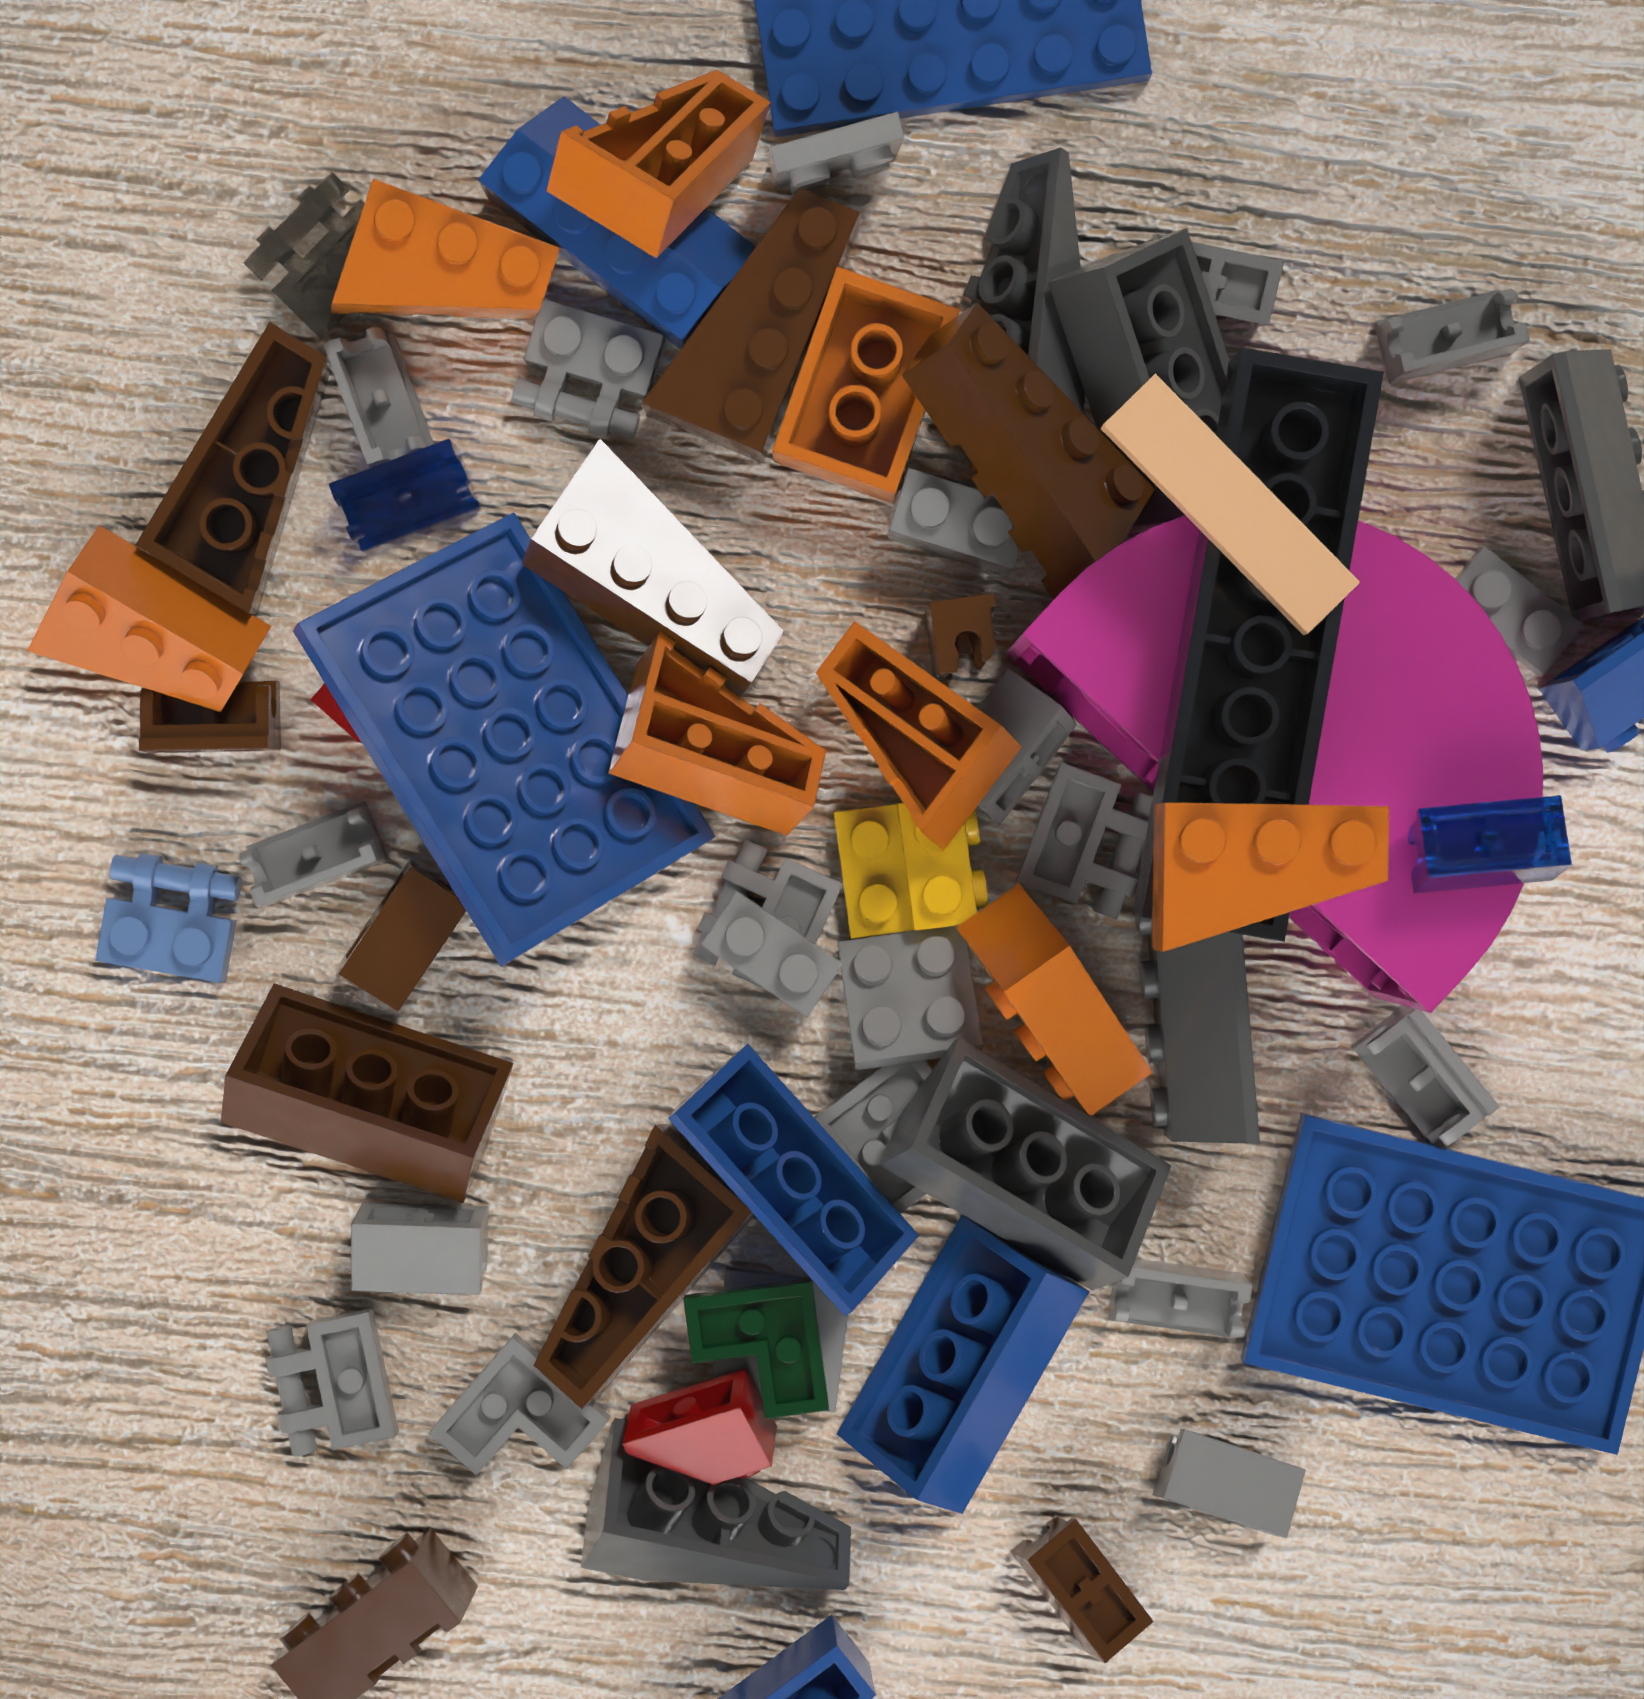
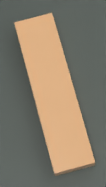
[1101,373,1360,635]

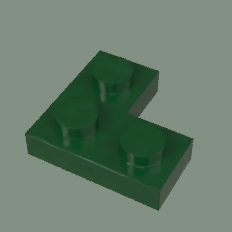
[683,1278,829,1419]

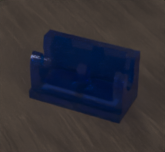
[329,438,481,552]
[1408,795,1572,894]

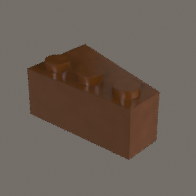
[271,1528,478,1699]

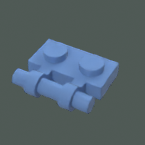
[95,853,242,983]

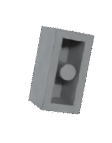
[888,468,1019,577]

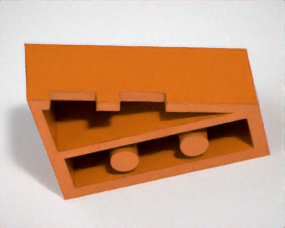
[546,70,771,258]
[330,179,560,319]
[27,525,271,712]
[815,621,1022,851]
[608,631,826,836]
[1152,803,1389,952]
[956,883,1153,1117]

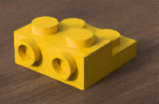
[834,803,988,939]

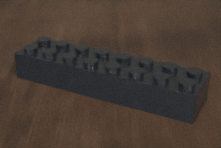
[1133,347,1384,942]

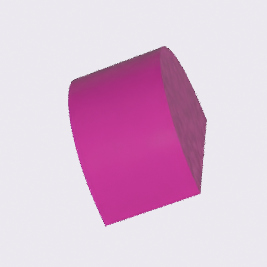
[1005,515,1543,1013]

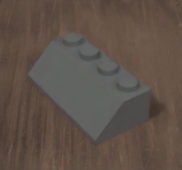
[1048,228,1230,527]
[1519,349,1644,622]
[1134,900,1260,1143]
[879,1038,1171,1291]

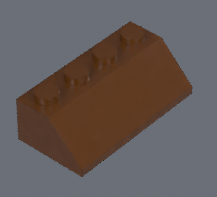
[221,983,514,1203]

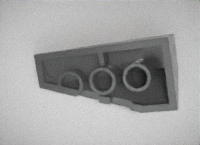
[964,147,1085,413]
[581,1418,851,1590]

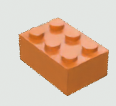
[772,266,960,504]

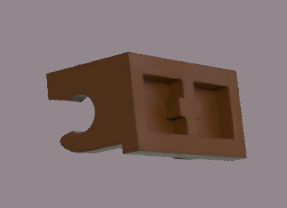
[925,593,996,682]
[139,681,281,753]
[338,859,466,1011]
[1010,1517,1154,1663]

